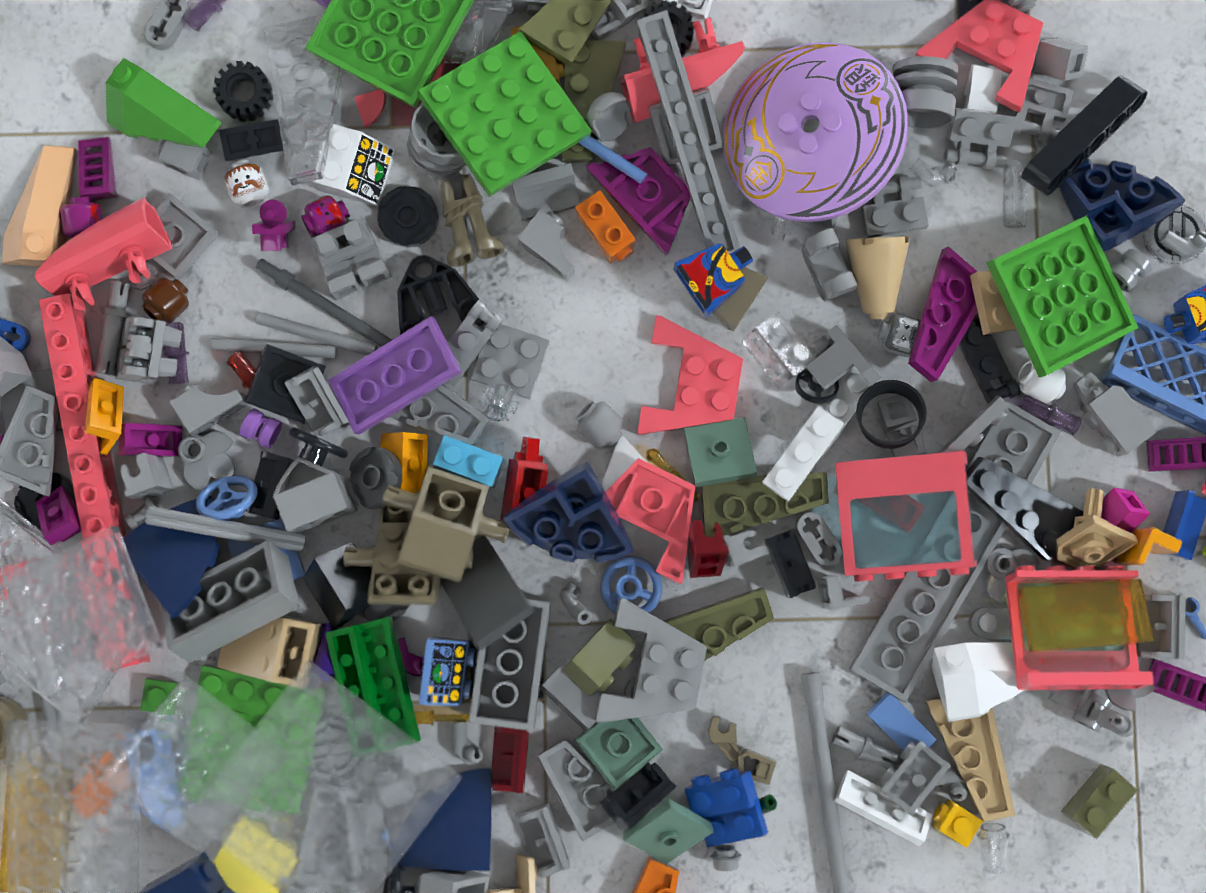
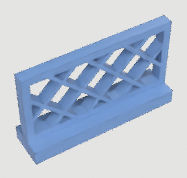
[1100,314,1206,435]

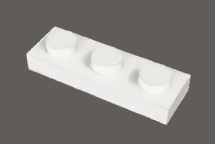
[834,770,933,846]

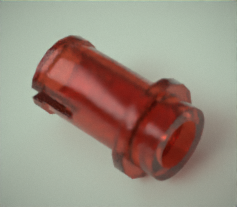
[226,351,256,389]

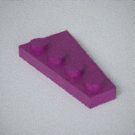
[908,246,978,382]

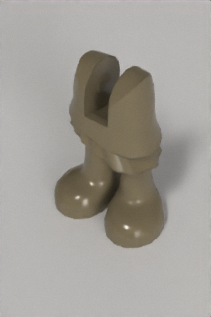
[440,174,505,267]

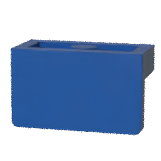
[1163,490,1206,560]

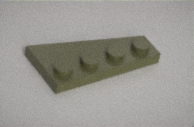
[518,0,613,67]
[562,40,626,163]
[702,472,829,537]
[663,587,774,661]

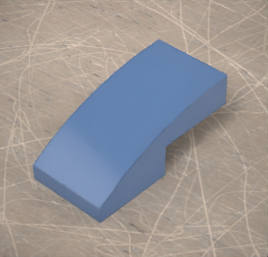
[866,692,936,751]

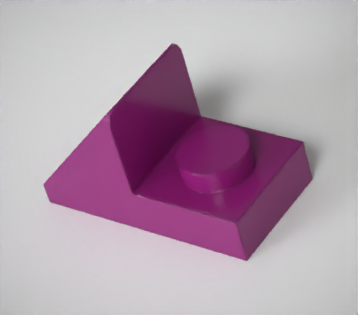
[119,423,182,458]
[35,485,81,546]

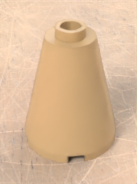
[846,236,909,319]

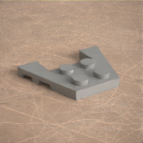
[594,598,707,723]

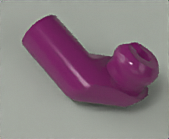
[397,637,424,676]

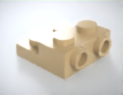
[970,270,1017,335]

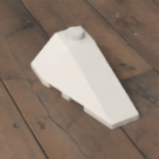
[931,642,1057,722]

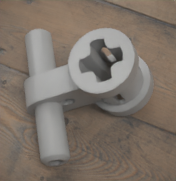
[1072,690,1133,737]

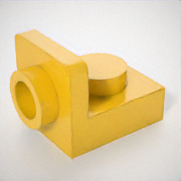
[932,799,983,848]

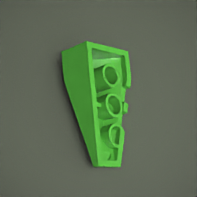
[105,57,222,148]

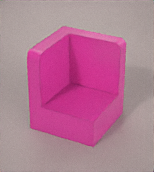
[1101,488,1150,533]

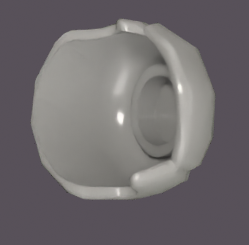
[586,92,632,142]

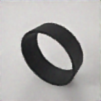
[856,380,927,449]

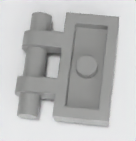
[1005,78,1074,142]
[944,107,1017,170]
[861,175,929,238]

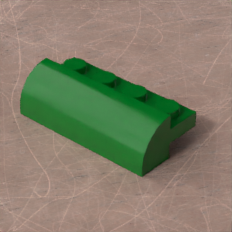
[325,616,421,757]

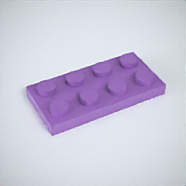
[328,317,462,435]

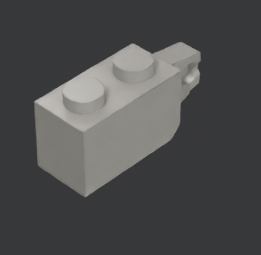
[1073,372,1158,457]

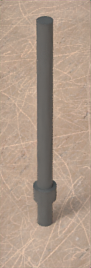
[255,258,392,347]

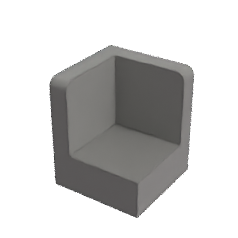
[1034,38,1089,81]

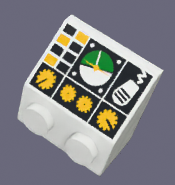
[314,123,396,207]

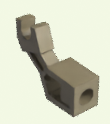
[708,716,776,785]

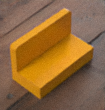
[85,378,124,455]
[380,432,428,494]
[1116,527,1183,565]

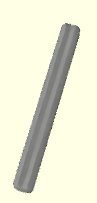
[145,506,305,552]

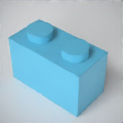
[433,435,505,489]

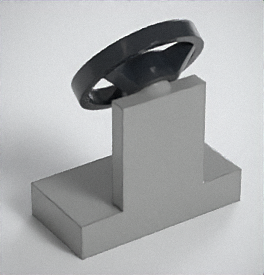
[795,325,881,404]

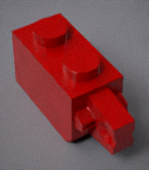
[500,436,548,522]

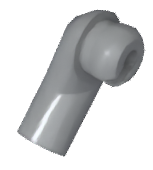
[1160,230,1206,257]
[560,582,592,625]
[452,721,483,765]

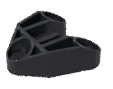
[397,255,486,335]

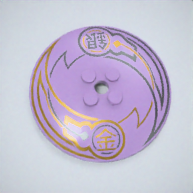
[723,43,908,222]

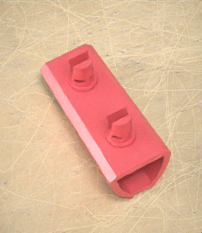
[619,17,745,123]
[35,197,172,310]

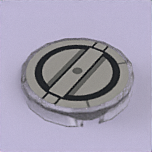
[1142,205,1206,266]

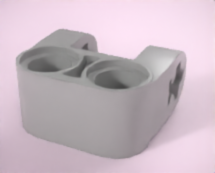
[802,228,858,302]

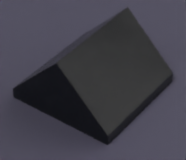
[303,542,372,630]

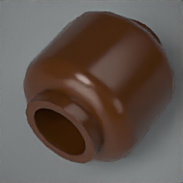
[141,278,189,323]

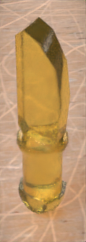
[646,448,700,502]
[415,710,470,726]

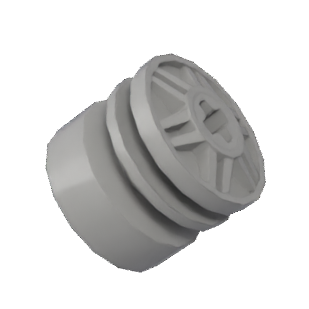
[893,56,958,128]
[407,103,466,178]

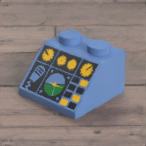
[419,636,476,706]

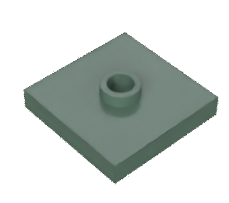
[684,417,757,487]
[574,717,663,790]
[622,799,714,864]

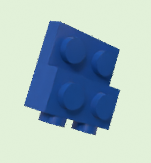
[684,768,769,847]

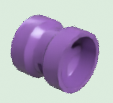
[239,408,283,449]

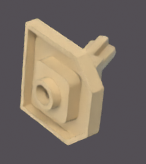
[1056,488,1138,568]

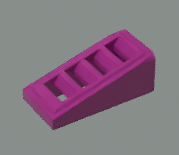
[78,137,117,201]
[1146,437,1206,472]
[1149,658,1206,712]

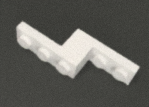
[762,366,878,502]

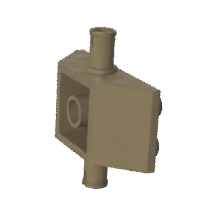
[382,464,510,582]
[344,505,473,605]

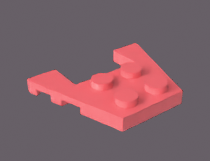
[916,0,1044,113]
[637,315,743,435]
[606,458,695,584]

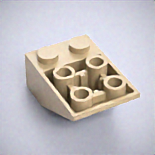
[217,616,323,688]

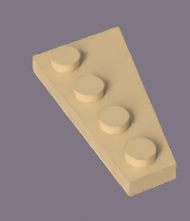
[924,698,1016,822]

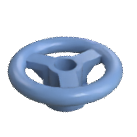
[196,475,257,521]
[600,556,662,614]

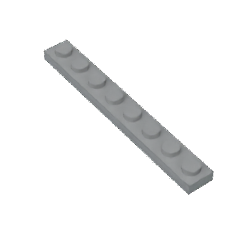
[635,10,740,255]

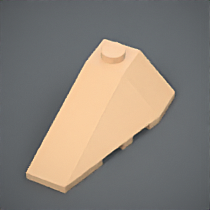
[1,145,76,267]

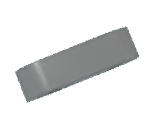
[145,0,191,50]
[795,512,842,566]

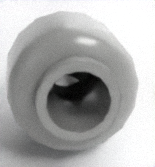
[576,402,623,448]

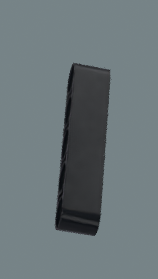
[1021,75,1148,196]

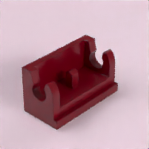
[687,520,728,578]
[491,726,529,794]

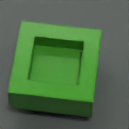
[140,678,180,715]

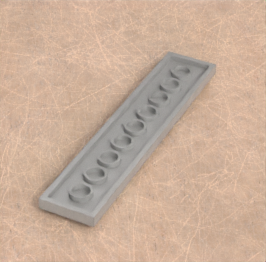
[849,400,1061,702]

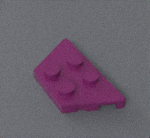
[586,147,691,256]

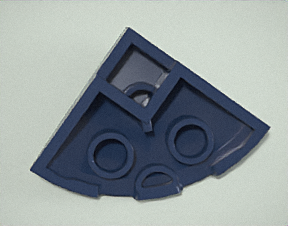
[1059,159,1185,252]
[503,461,634,563]
[118,495,220,618]
[390,768,491,871]

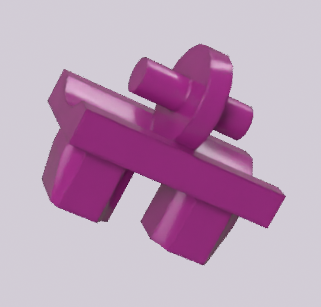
[252,199,295,251]

